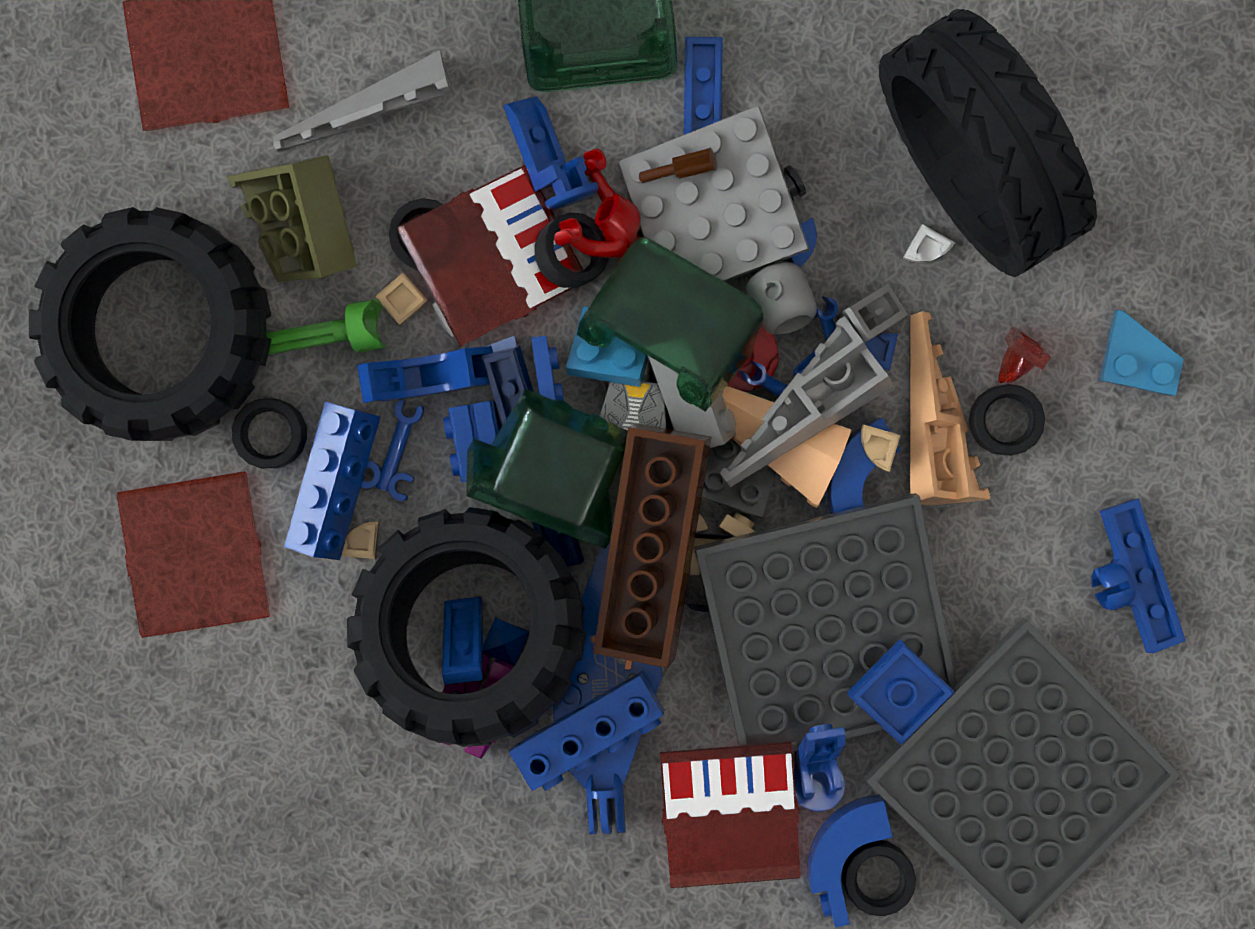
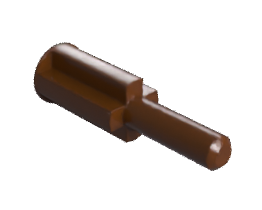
[639,147,717,183]

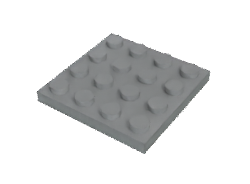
[618,106,810,303]

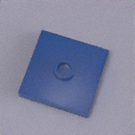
[847,639,955,745]

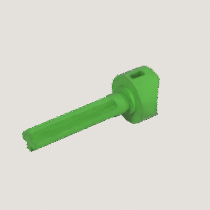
[266,299,387,355]

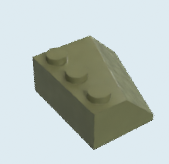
[227,155,357,282]

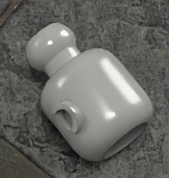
[746,261,817,335]

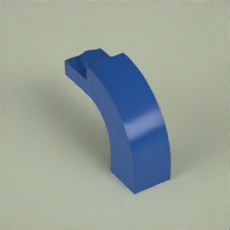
[357,346,493,403]
[827,418,901,513]
[807,794,893,928]

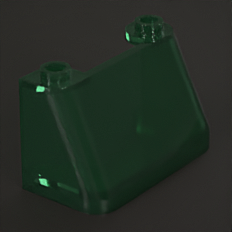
[518,0,678,92]
[577,237,763,412]

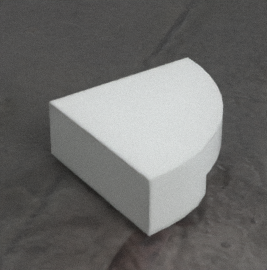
[903,224,955,263]

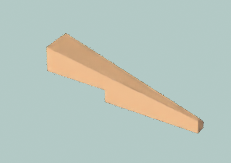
[910,311,990,505]
[722,385,852,508]

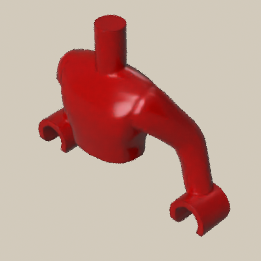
[554,149,650,260]

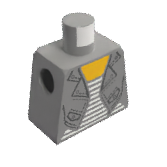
[594,360,666,440]

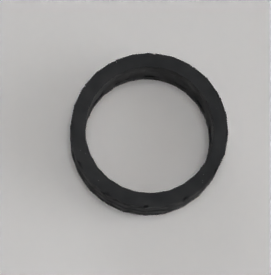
[879,9,1097,277]

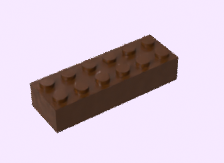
[593,424,712,668]

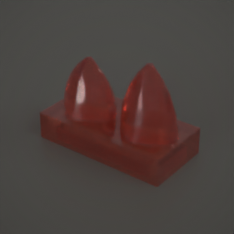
[998,327,1051,383]

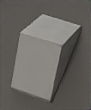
[839,284,908,343]

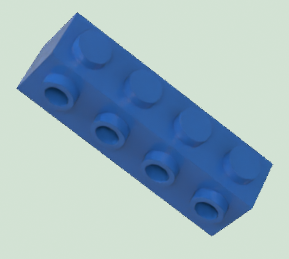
[284,401,381,560]
[509,671,665,791]

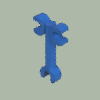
[361,399,424,501]

